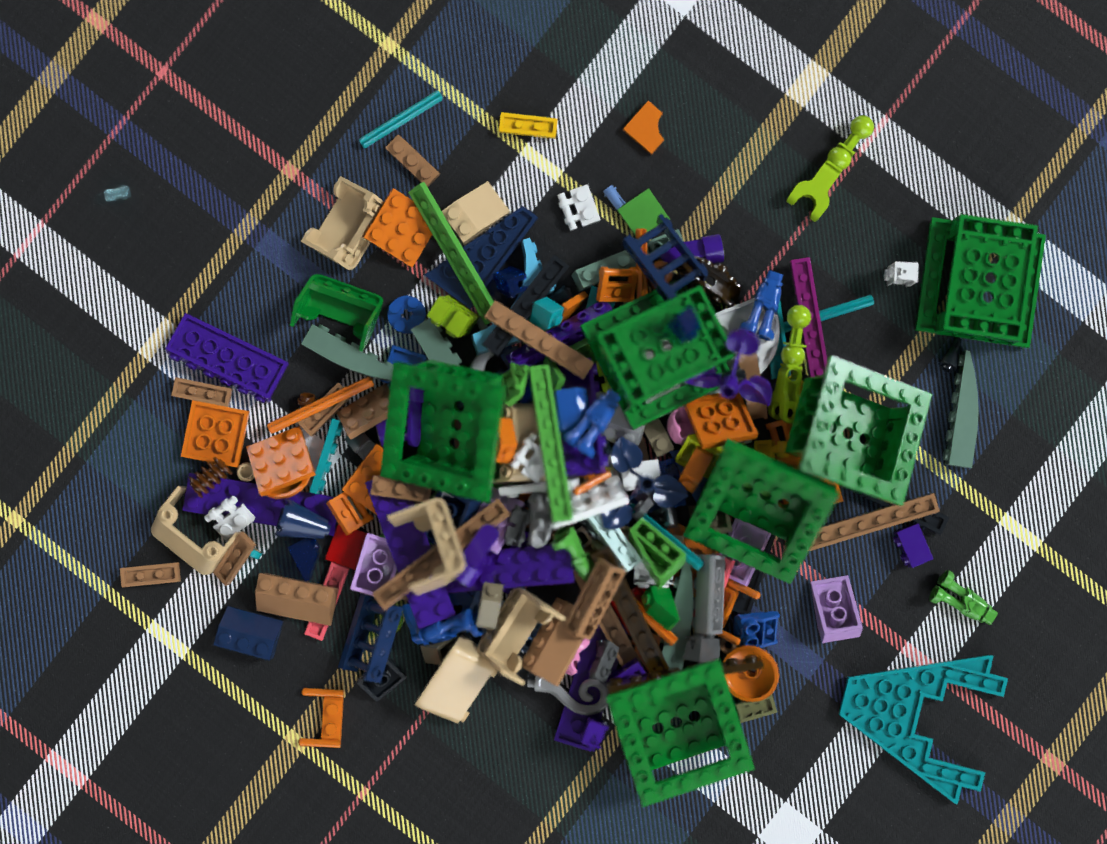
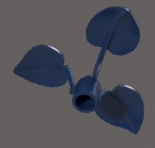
[601,437,688,529]

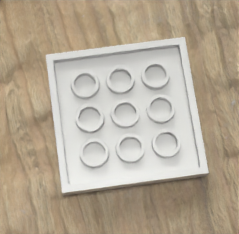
[543,455,629,529]

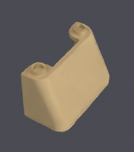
[301,176,384,270]
[415,634,498,724]

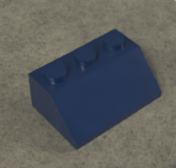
[425,491,482,552]
[214,606,284,660]

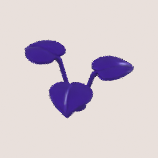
[684,328,772,406]

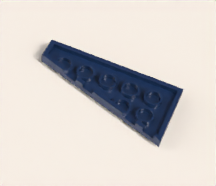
[424,206,538,310]

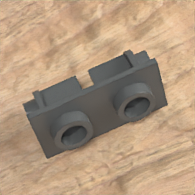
[503,505,531,547]
[589,640,619,683]

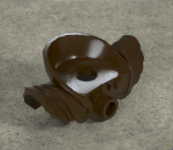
[675,256,741,308]

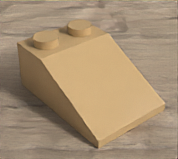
[442,182,510,246]

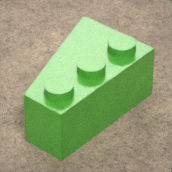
[629,517,686,590]

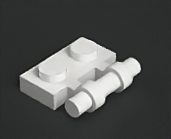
[557,184,601,231]
[510,432,544,484]
[204,496,256,541]

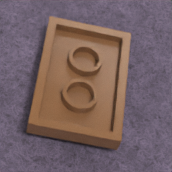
[336,383,390,440]

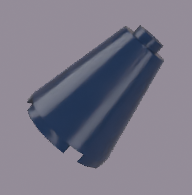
[275,498,331,539]

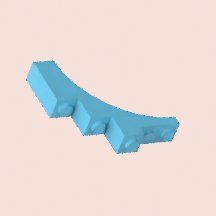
[471,238,556,355]

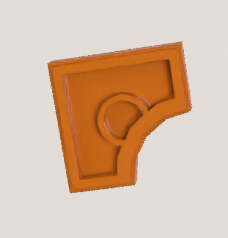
[623,101,664,155]
[547,291,589,331]

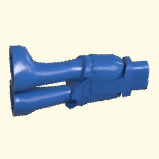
[738,271,783,341]
[562,389,621,459]
[412,609,483,645]

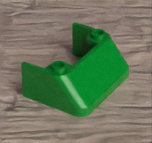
[290,274,383,352]

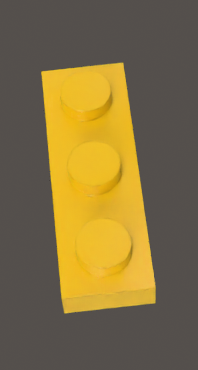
[499,112,558,139]

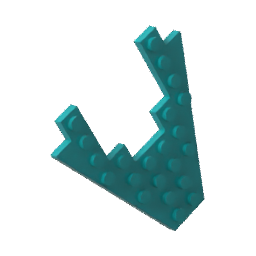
[838,655,1008,804]

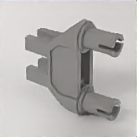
[526,492,555,548]

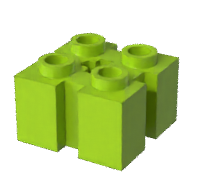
[427,295,480,338]

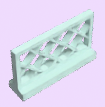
[578,513,642,573]

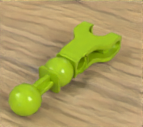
[786,115,874,222]
[768,305,811,424]

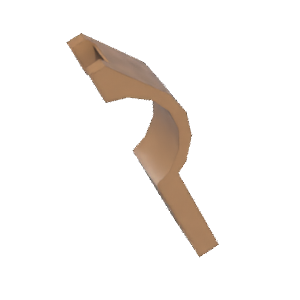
[736,352,768,421]

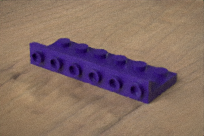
[506,301,613,395]
[165,313,289,403]
[557,357,609,478]

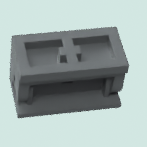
[682,632,722,662]

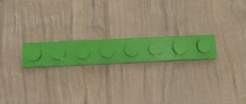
[408,182,494,325]
[528,365,573,523]

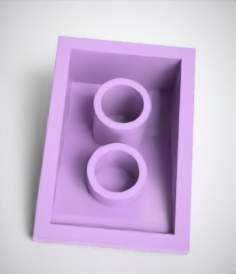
[350,533,397,596]
[810,575,863,643]

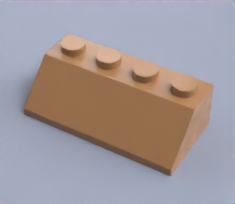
[255,573,339,626]
[522,598,590,687]

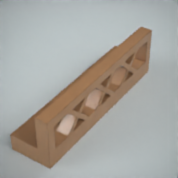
[563,558,626,640]

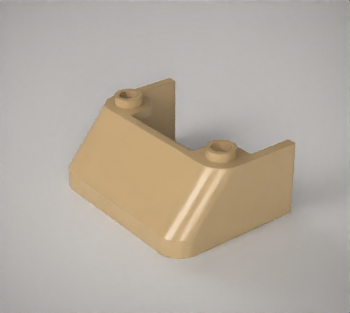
[492,404,546,485]
[151,486,242,575]
[387,498,466,596]
[477,587,565,685]

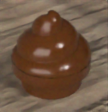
[297,393,317,408]

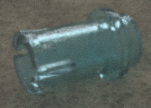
[104,185,131,202]

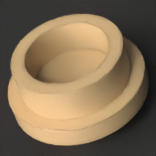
[237,462,255,482]

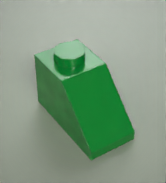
[641,585,680,631]

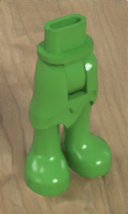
[551,525,595,581]
[929,570,998,625]

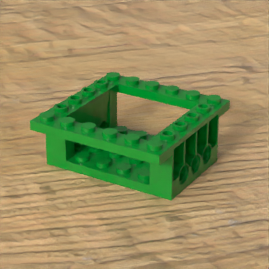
[914,214,1046,348]
[580,277,736,431]
[785,356,932,506]
[380,359,505,503]
[683,438,839,584]
[606,658,755,807]

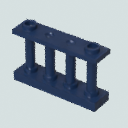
[622,213,708,302]
[338,593,403,683]

